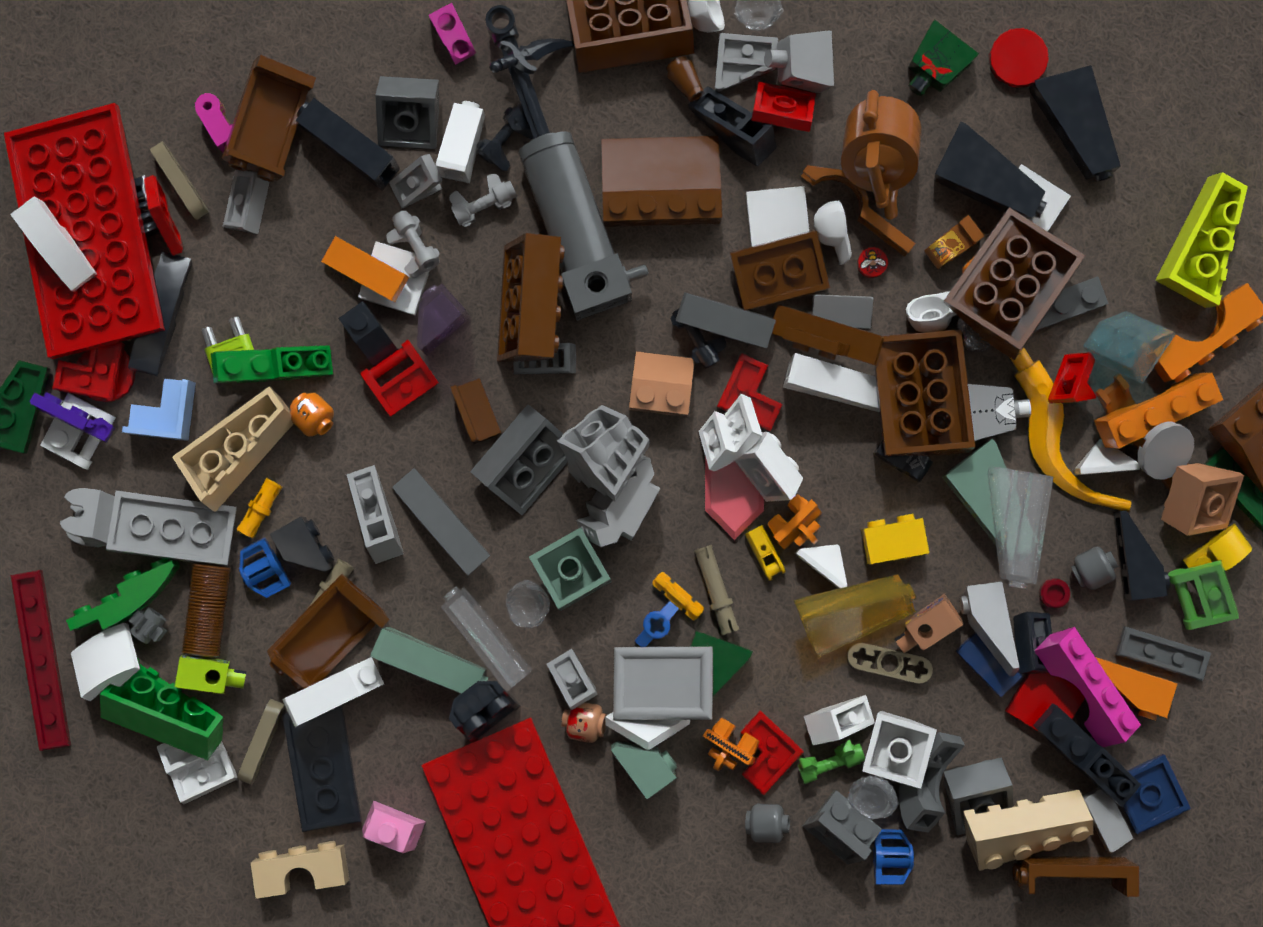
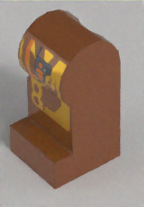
[924,215,984,270]

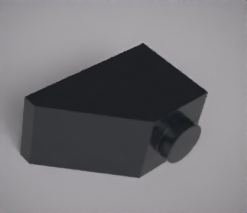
[338,301,398,366]

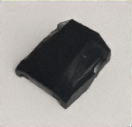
[449,681,521,742]

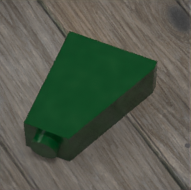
[690,630,753,696]

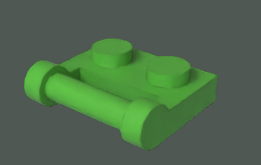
[1168,560,1239,630]

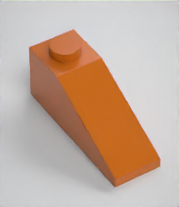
[1095,657,1177,721]

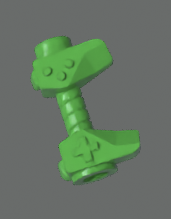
[797,740,865,784]

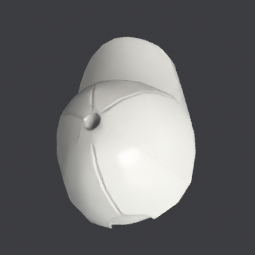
[688,0,725,32]
[814,201,852,265]
[906,291,957,333]

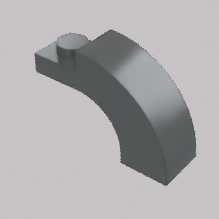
[899,732,965,833]

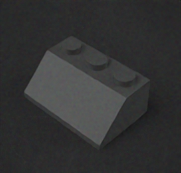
[470,404,568,515]

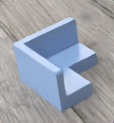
[122,379,196,441]

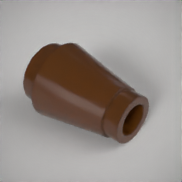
[666,56,704,102]

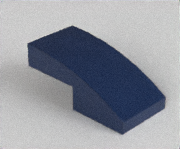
[956,632,1022,697]

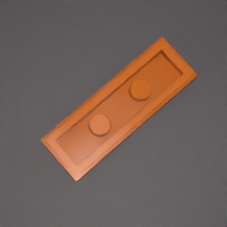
[321,236,409,302]

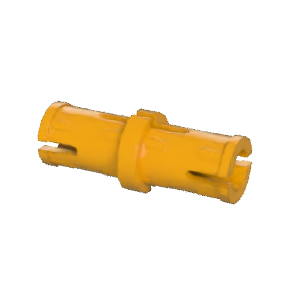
[237,478,283,538]

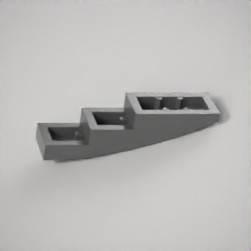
[392,468,491,576]

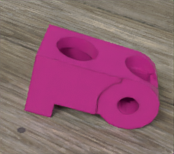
[429,3,476,65]
[195,93,233,153]

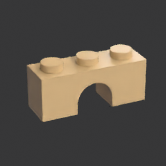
[251,841,349,899]

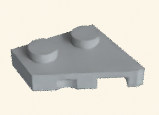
[715,33,778,92]

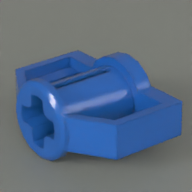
[239,538,291,598]
[634,600,679,647]
[873,829,914,885]

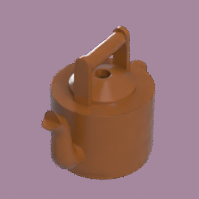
[841,90,922,220]

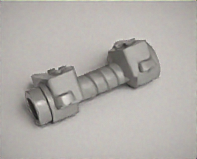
[449,174,517,227]
[386,211,440,278]

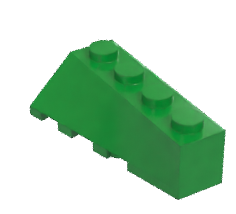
[100,658,223,761]

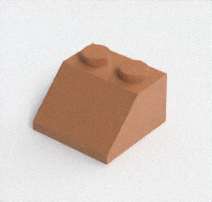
[629,352,694,417]
[1161,463,1244,536]

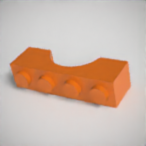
[1144,283,1263,383]
[1094,373,1223,449]

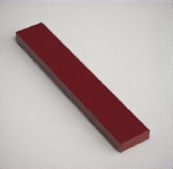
[11,570,71,751]

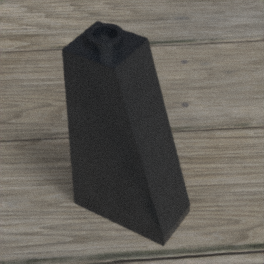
[1029,65,1121,182]
[295,98,400,191]
[934,122,1047,221]

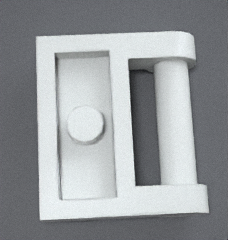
[40,393,116,470]

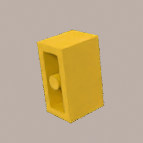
[861,514,929,564]

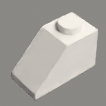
[804,695,875,745]

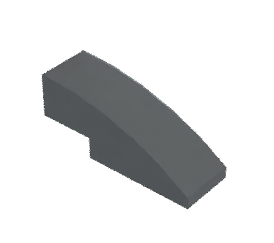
[676,292,776,348]

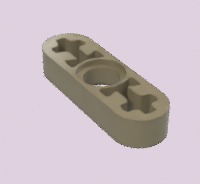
[150,141,209,220]
[846,642,933,683]
[237,699,285,785]

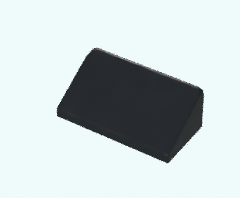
[1013,611,1052,674]

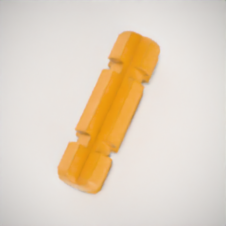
[652,572,704,620]

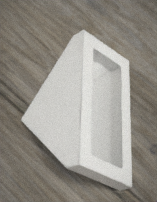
[1074,439,1140,475]
[794,544,847,591]

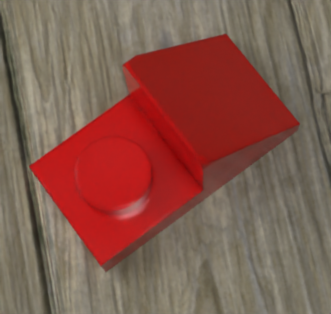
[1048,352,1096,404]

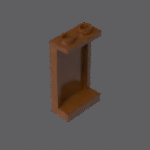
[222,55,316,182]
[267,574,390,691]
[1012,855,1139,897]

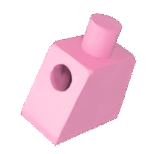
[362,801,426,853]

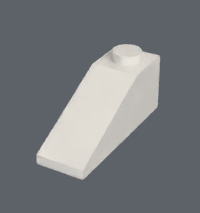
[282,657,384,727]

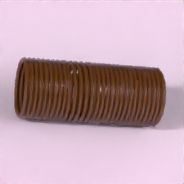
[181,564,231,657]

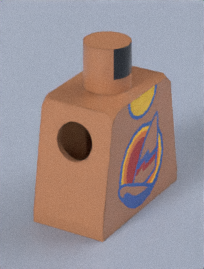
[894,594,963,653]

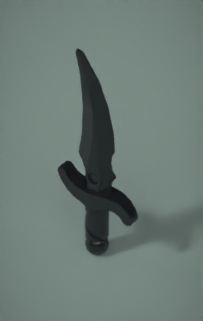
[489,38,574,74]

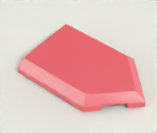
[705,456,764,540]

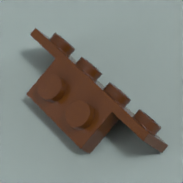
[772,305,884,366]

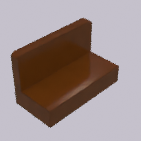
[450,378,502,444]

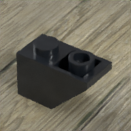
[270,516,335,571]

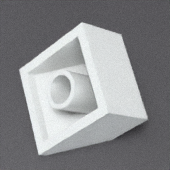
[735,432,803,502]
[862,711,937,789]

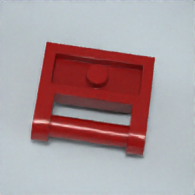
[360,339,439,417]

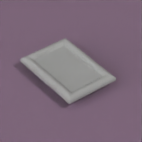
[613,647,713,720]

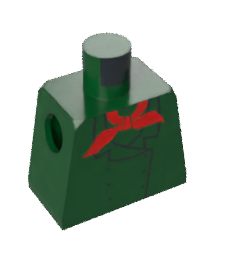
[908,20,979,96]

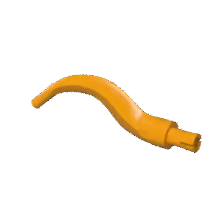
[1010,348,1131,512]

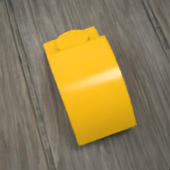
[1183,523,1252,571]

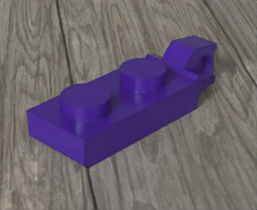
[29,392,115,443]

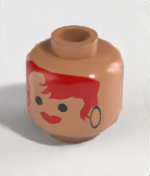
[562,702,607,743]

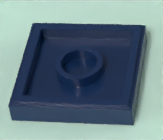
[1123,754,1191,834]

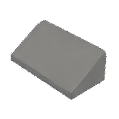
[223,170,269,234]
[812,295,873,329]
[1082,788,1133,853]

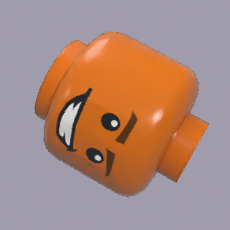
[290,393,334,437]

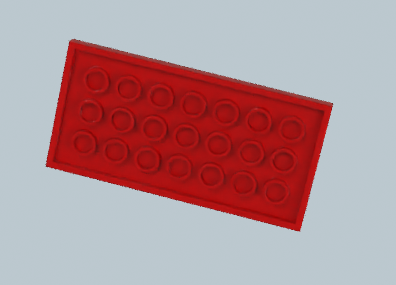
[4,103,165,360]
[421,717,621,927]

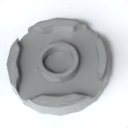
[1138,421,1194,479]

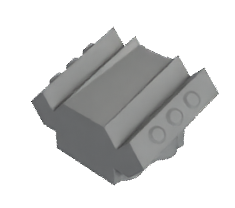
[557,405,649,502]
[576,456,660,547]

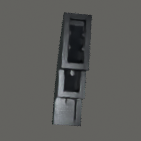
[128,251,192,377]

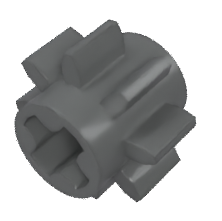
[129,607,168,644]

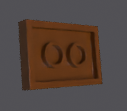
[729,230,830,310]

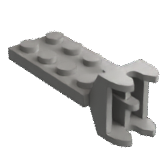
[60,488,237,567]

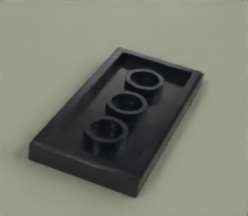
[282,705,362,832]

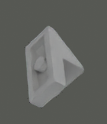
[389,154,442,208]
[547,649,598,710]

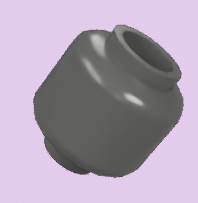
[1071,546,1119,590]
[745,803,790,843]

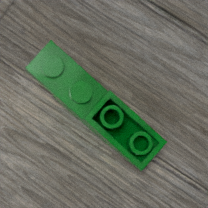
[211,345,333,383]
[66,559,180,631]

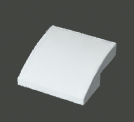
[699,394,763,471]
[71,623,140,701]
[157,741,237,804]

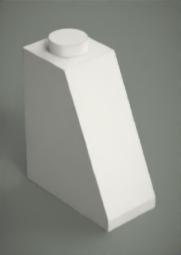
[436,101,485,183]

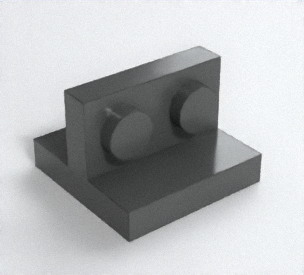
[802,790,882,865]

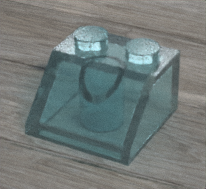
[1083,311,1176,384]

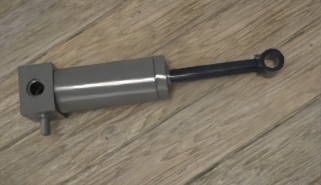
[485,5,649,321]

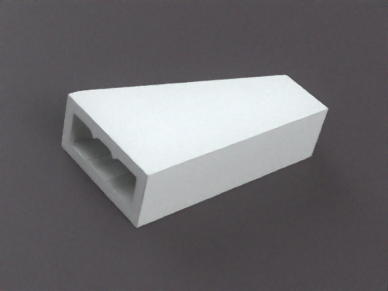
[783,353,880,412]

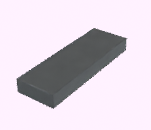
[1115,626,1211,681]

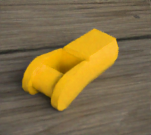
[745,525,786,581]

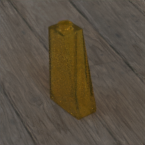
[794,574,916,658]

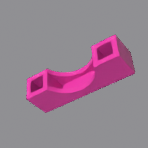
[1034,627,1141,747]

